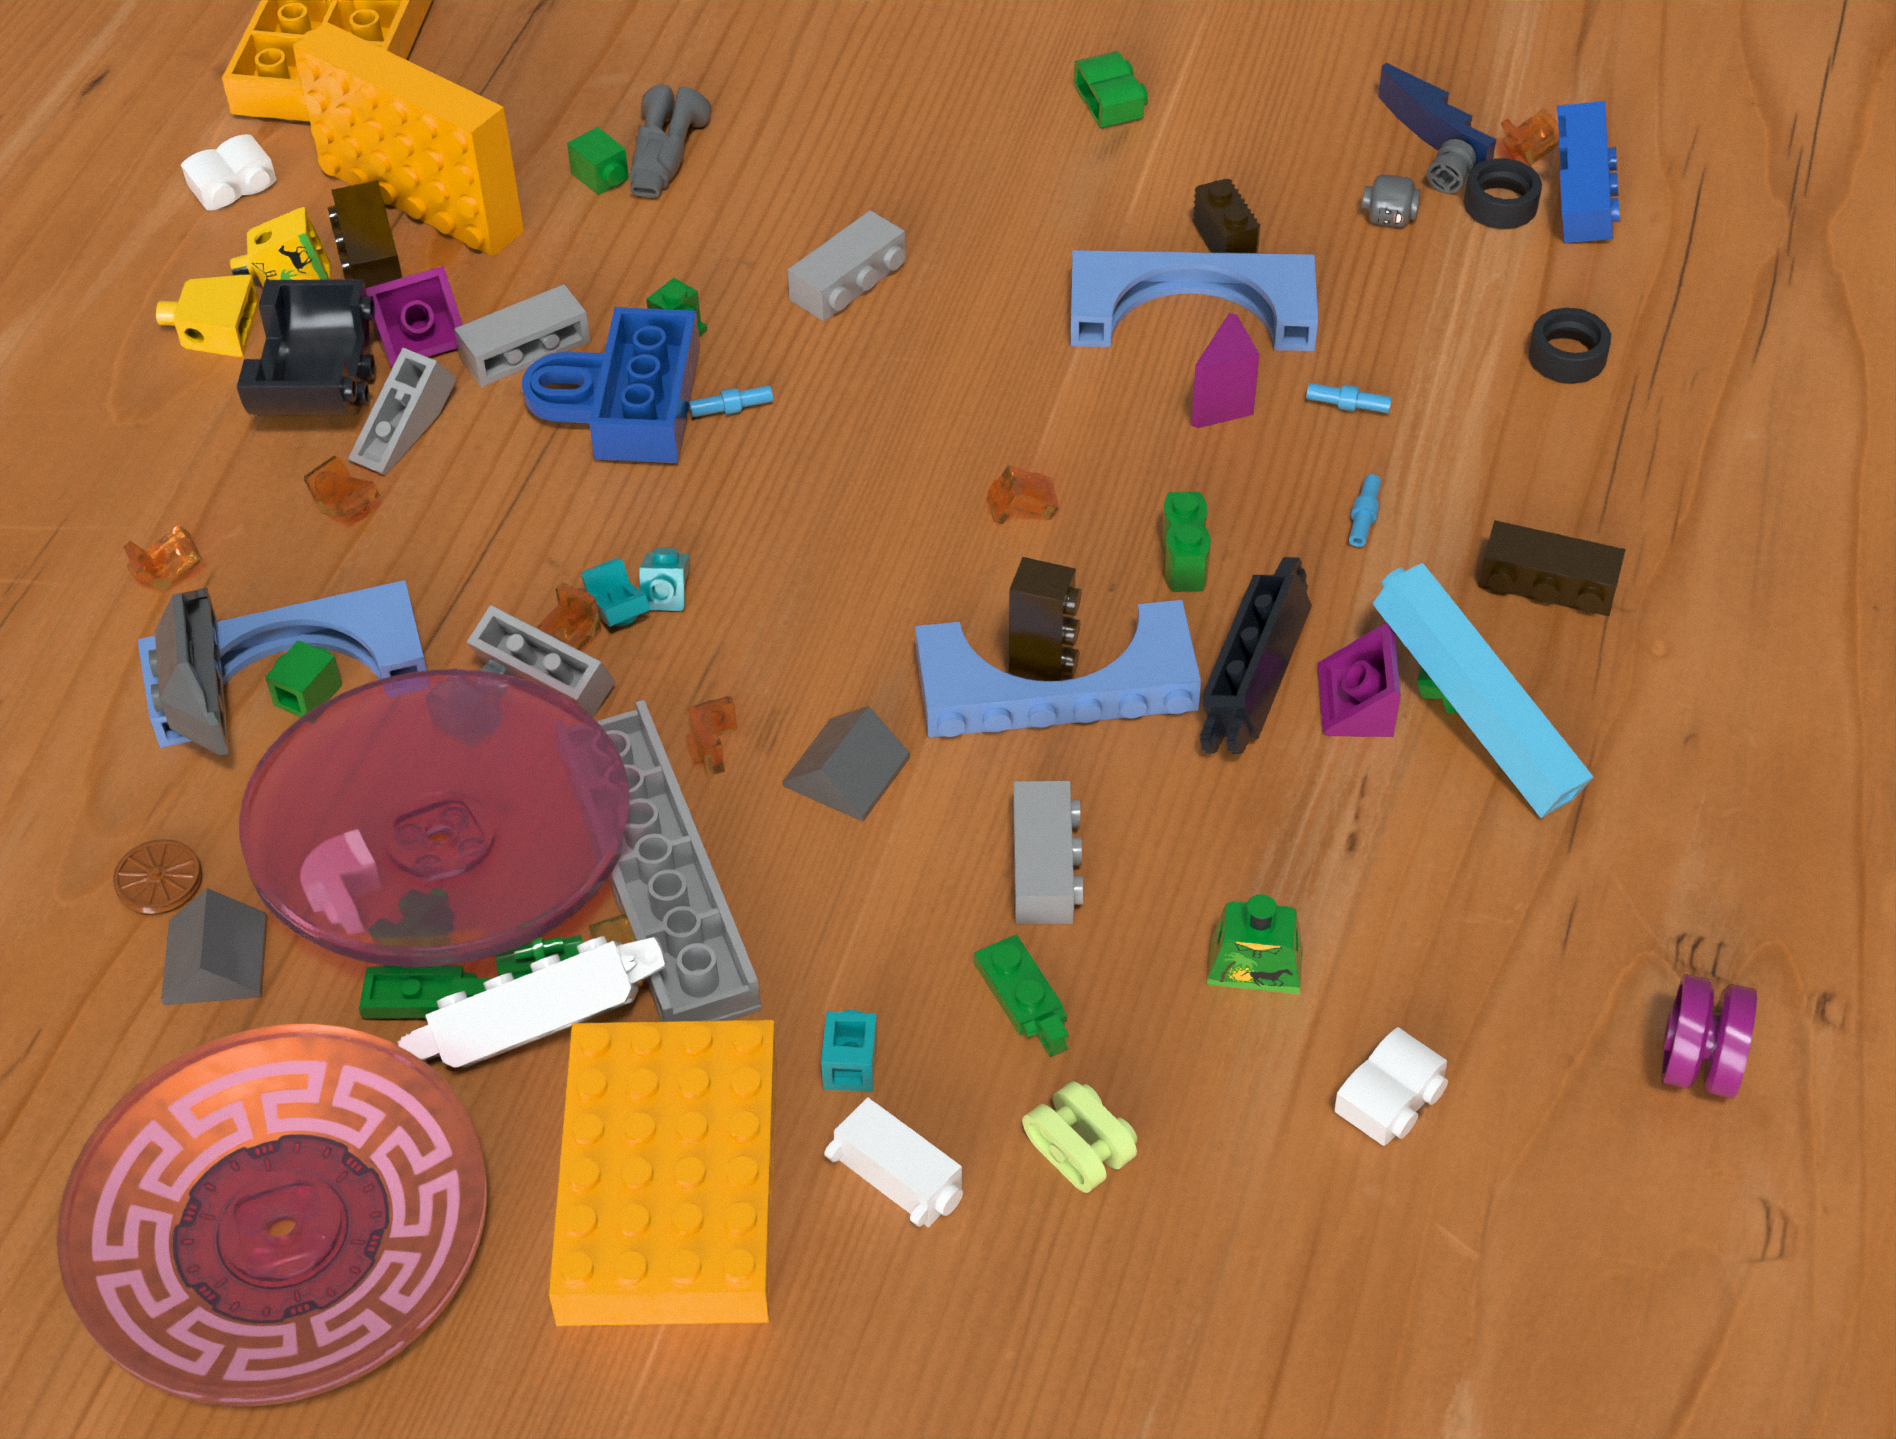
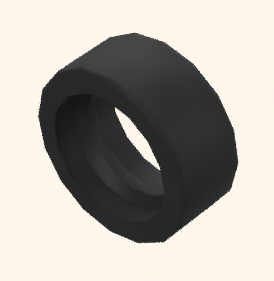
[1464,158,1542,229]
[1529,307,1611,383]

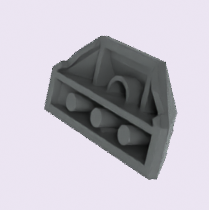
[149,588,229,755]

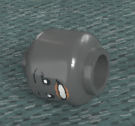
[1361,174,1421,228]

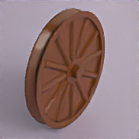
[113,839,202,914]

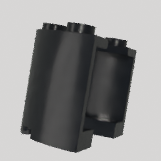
[237,279,375,416]

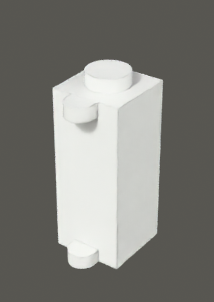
[824,1097,963,1228]

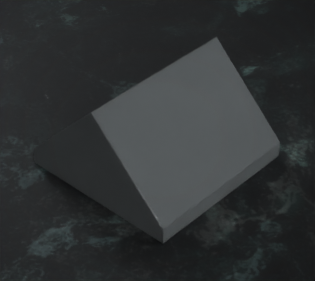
[783,706,910,822]
[161,888,268,1005]

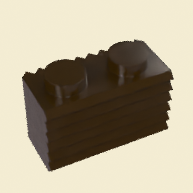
[1192,179,1261,254]

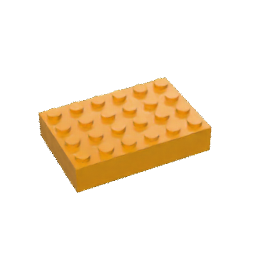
[222,0,432,122]
[293,21,524,257]
[549,1020,777,1326]

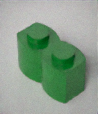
[1074,51,1148,128]
[1162,492,1211,592]

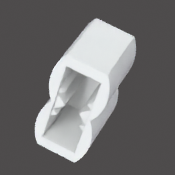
[181,134,277,211]
[1334,1027,1448,1146]

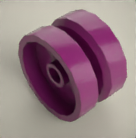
[1661,974,1757,1099]

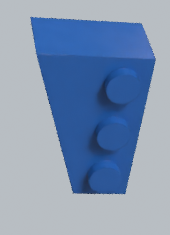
[1557,101,1620,243]

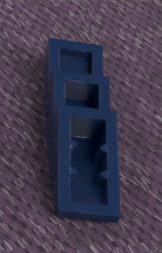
[1378,63,1496,169]

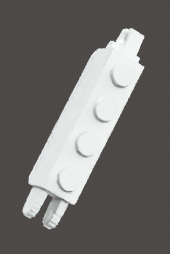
[397,936,668,1068]

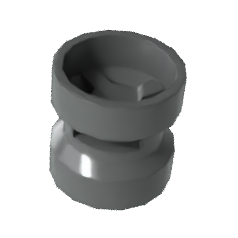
[1427,139,1476,194]

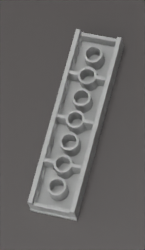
[555,700,762,1022]

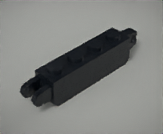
[1200,557,1312,754]

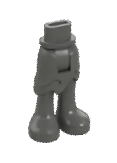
[629,84,712,197]

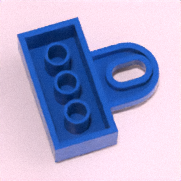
[522,307,700,463]

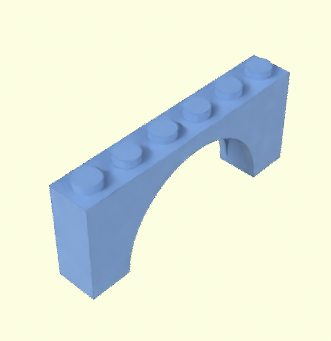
[1070,250,1318,351]
[137,580,430,748]
[915,600,1201,738]

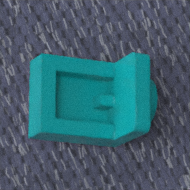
[639,547,690,611]
[581,558,650,626]

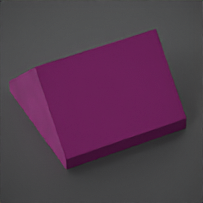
[366,266,463,368]
[1191,313,1259,428]
[1318,622,1401,737]

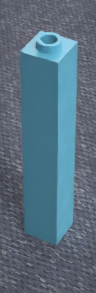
[1372,563,1594,818]

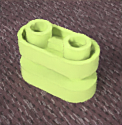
[1022,1081,1137,1193]

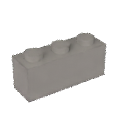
[787,210,906,322]
[454,284,591,387]
[466,605,616,719]
[1013,781,1083,924]

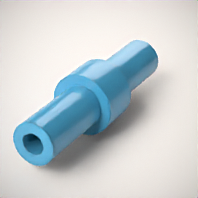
[1306,383,1392,413]
[688,385,773,417]
[1349,474,1381,547]

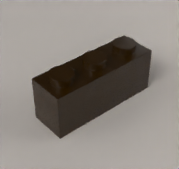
[327,180,402,289]
[1478,520,1626,616]
[1009,557,1082,681]

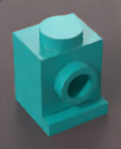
[821,1010,878,1092]

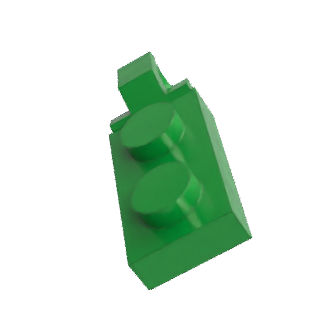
[974,934,1069,1058]
[359,966,493,1019]

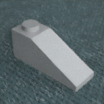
[348,348,457,476]

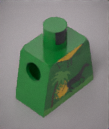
[1207,894,1303,994]

